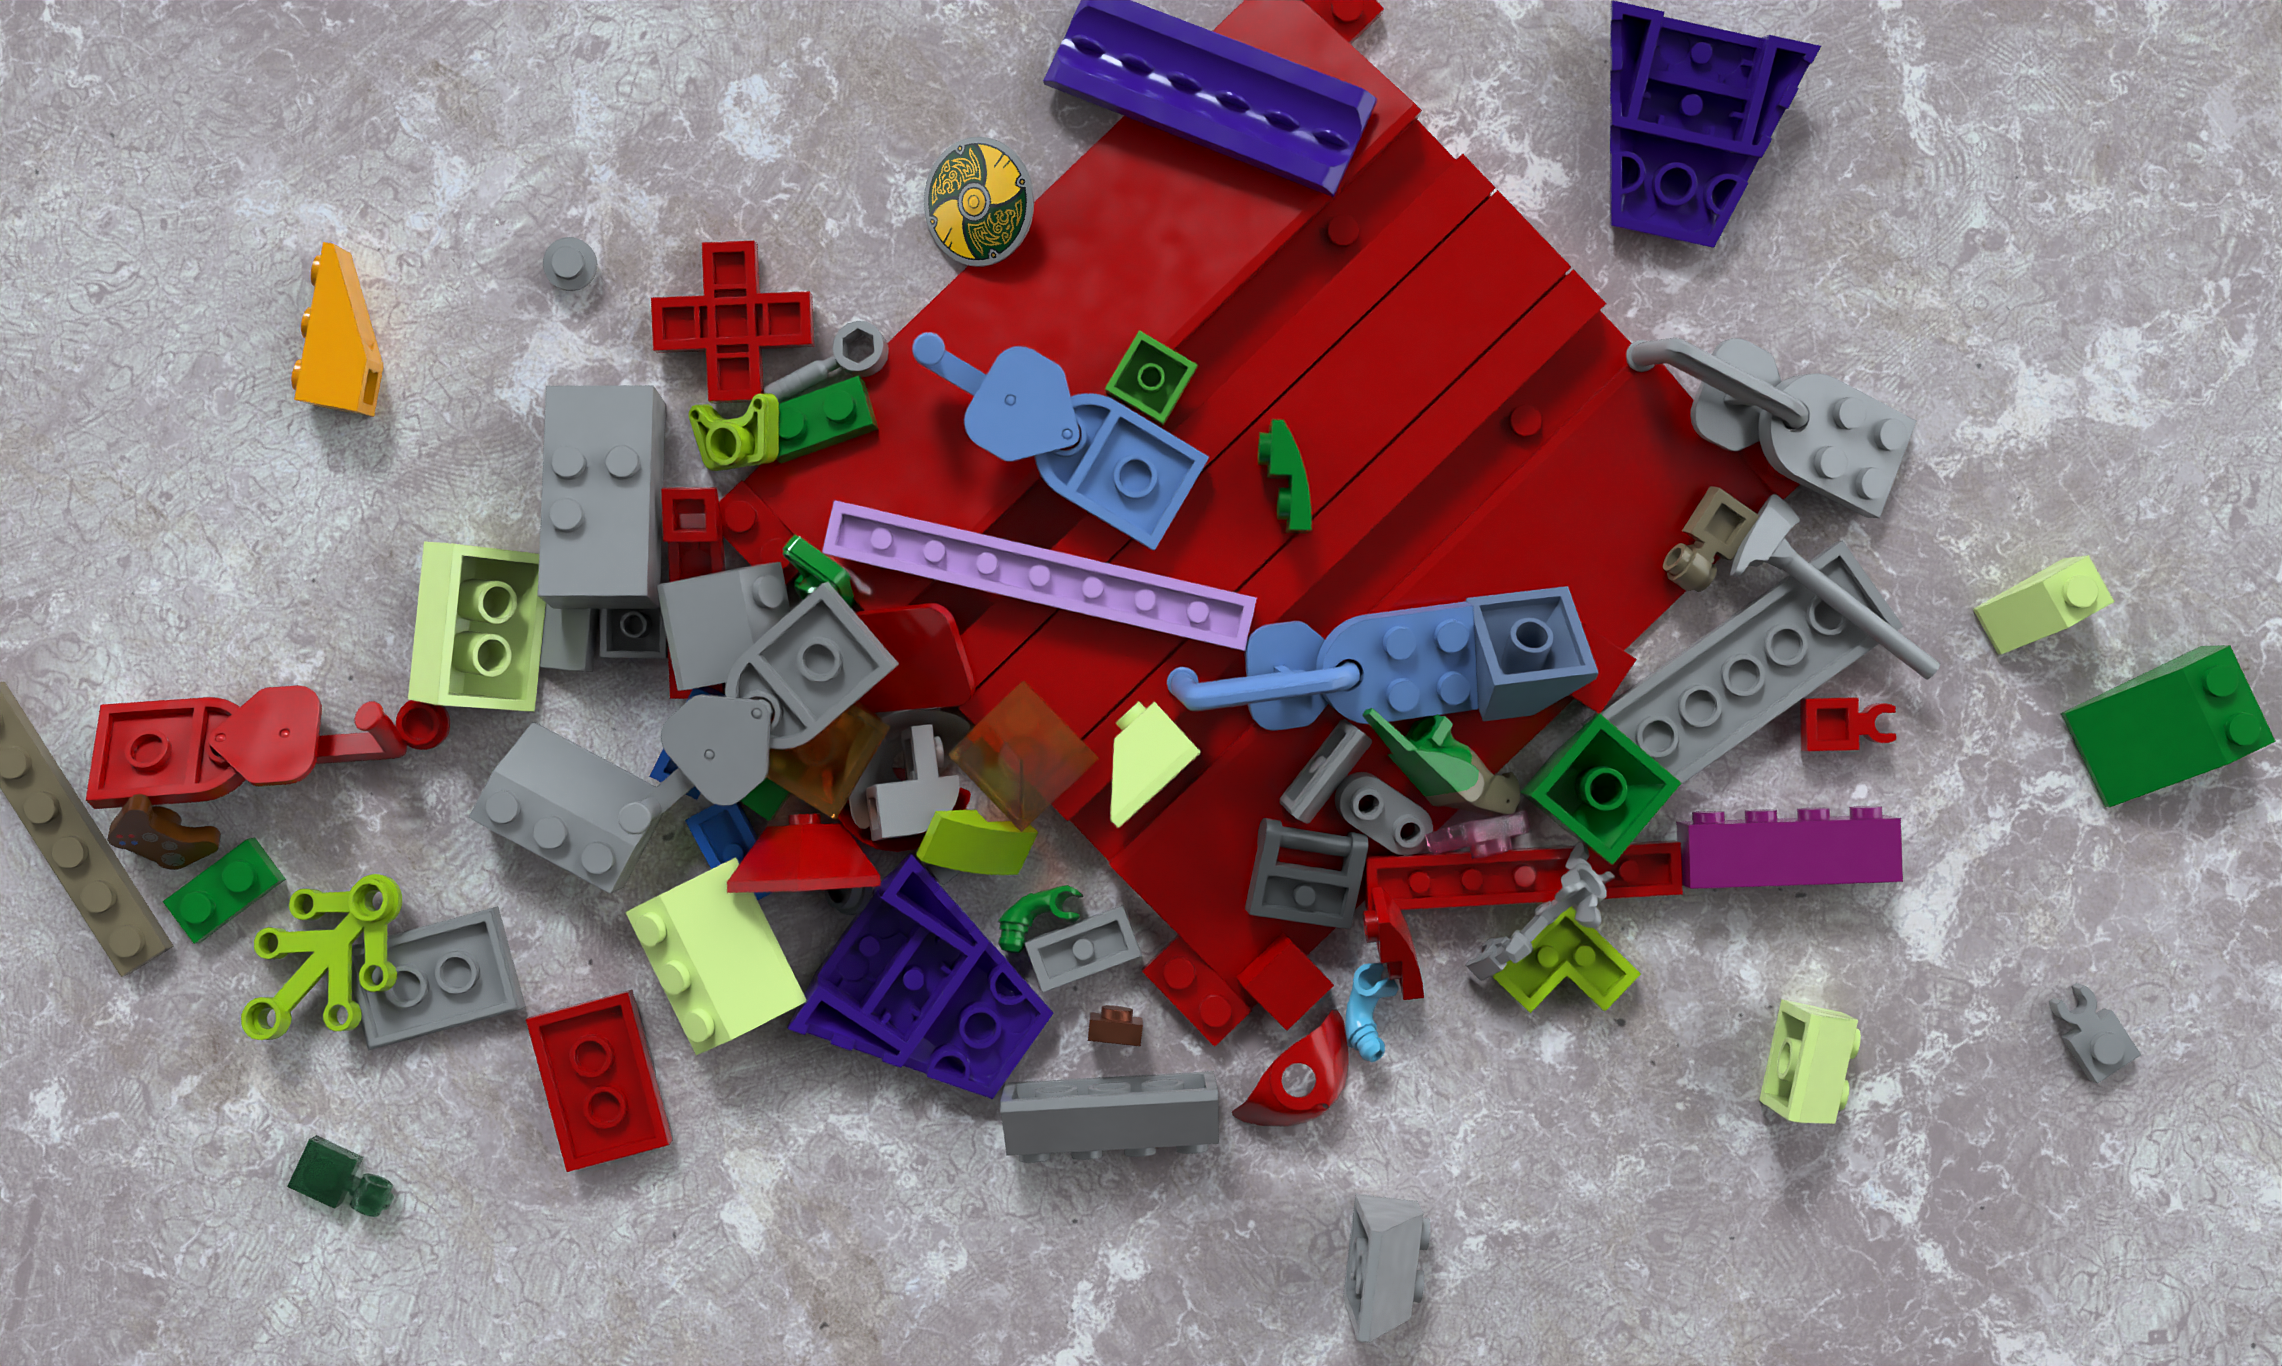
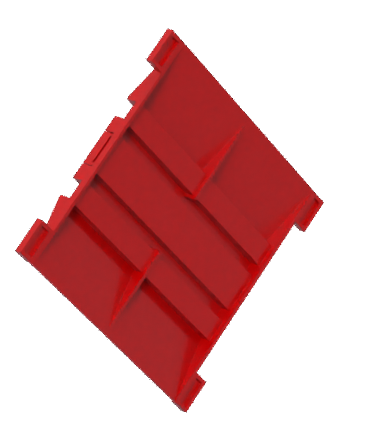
[719,0,1800,1047]

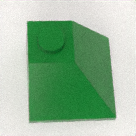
[1521,713,1681,865]

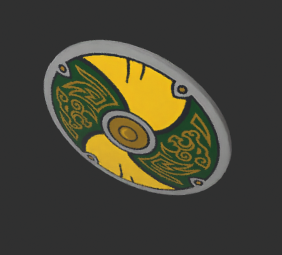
[924,137,1034,266]

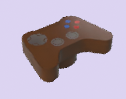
[107,794,221,870]

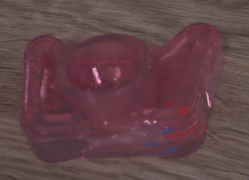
[1425,811,1531,859]

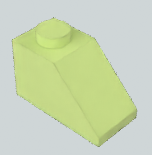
[1973,555,2115,654]

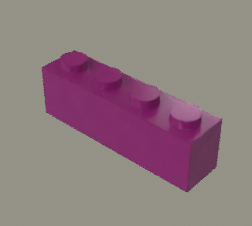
[1676,806,1903,889]

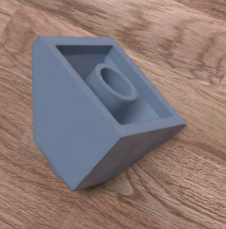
[1465,586,1599,721]

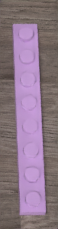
[822,500,1257,651]

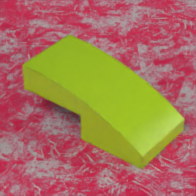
[916,809,1038,875]

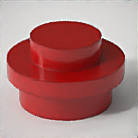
[396,700,451,750]

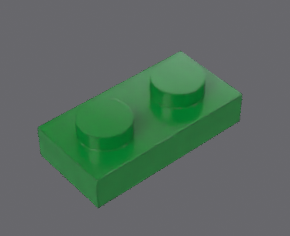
[776,375,878,464]
[162,837,286,944]

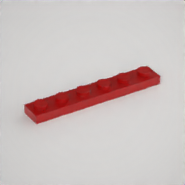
[1364,840,1683,910]

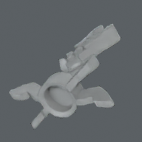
[1465,842,1615,981]

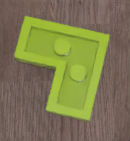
[1491,906,1641,1013]

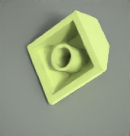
[1111,701,1200,828]

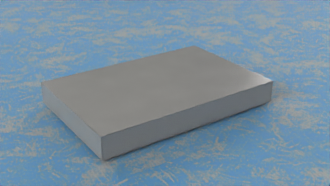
[352,906,526,1051]

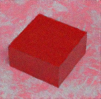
[1569,622,1637,714]
[1236,932,1334,1031]

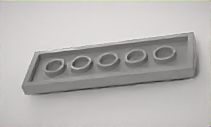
[1581,541,1904,785]

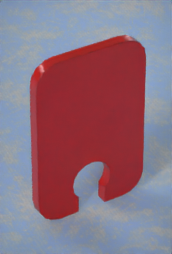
[849,603,976,714]

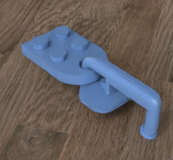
[912,333,1209,551]
[1167,602,1478,730]

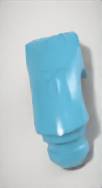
[1345,963,1398,1062]

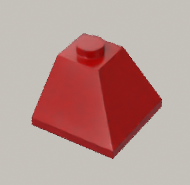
[727,814,881,893]

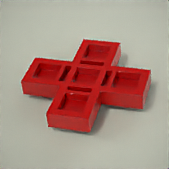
[651,240,815,404]

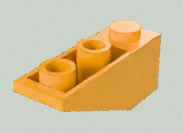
[291,242,384,417]

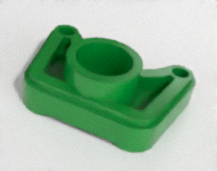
[782,535,857,609]

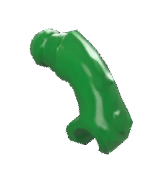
[997,885,1083,953]

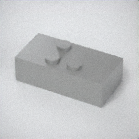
[538,385,666,609]

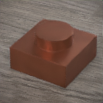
[1088,1005,1143,1047]

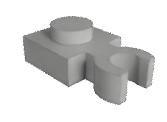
[2049,983,2141,1084]

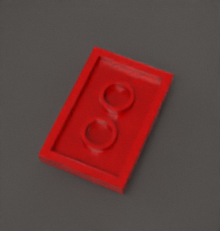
[526,989,673,1172]

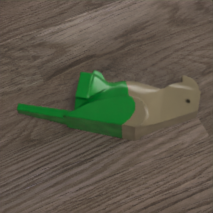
[1362,708,1521,818]

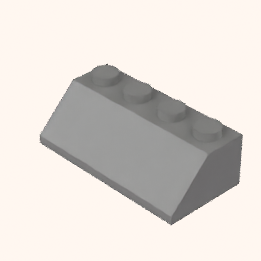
[1000,1071,1219,1163]

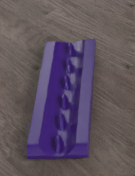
[1043,0,1377,197]

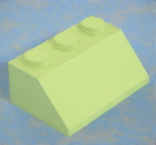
[408,541,546,712]
[625,858,806,1055]

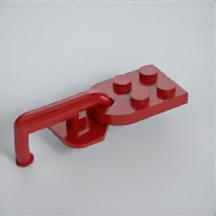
[86,685,408,809]

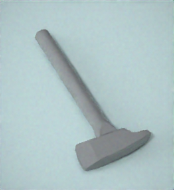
[1730,494,1940,680]

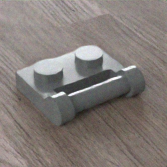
[1245,818,1368,930]

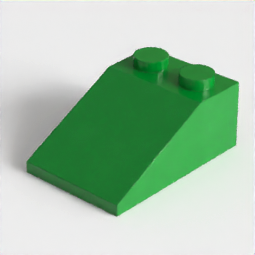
[2061,645,2276,808]

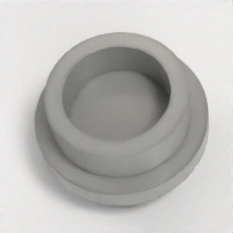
[543,237,597,291]

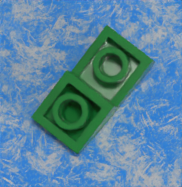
[1258,419,1311,534]

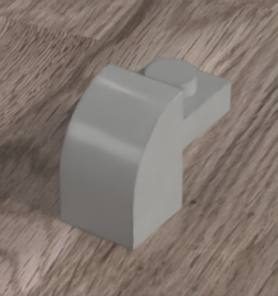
[865,724,960,841]

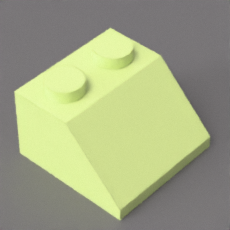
[1759,999,1861,1124]

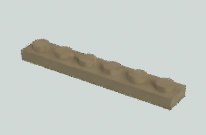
[0,682,174,977]

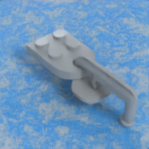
[1626,338,1917,518]
[618,581,899,835]

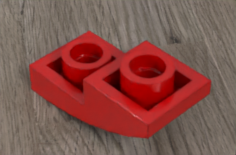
[1363,887,1424,1000]

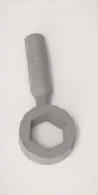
[763,321,889,403]

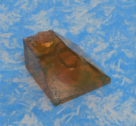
[948,681,1099,832]
[766,700,891,819]

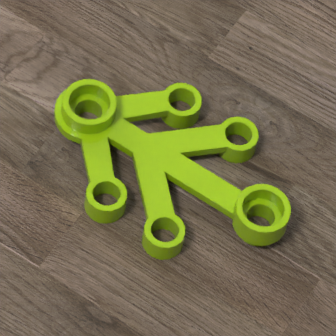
[241,874,402,1040]

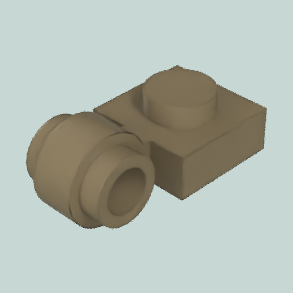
[1663,486,1759,592]

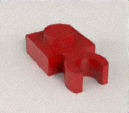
[1800,697,1896,751]

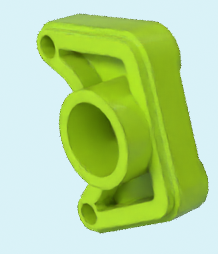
[688,393,779,471]

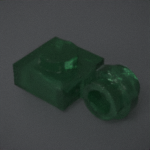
[287,1135,394,1217]

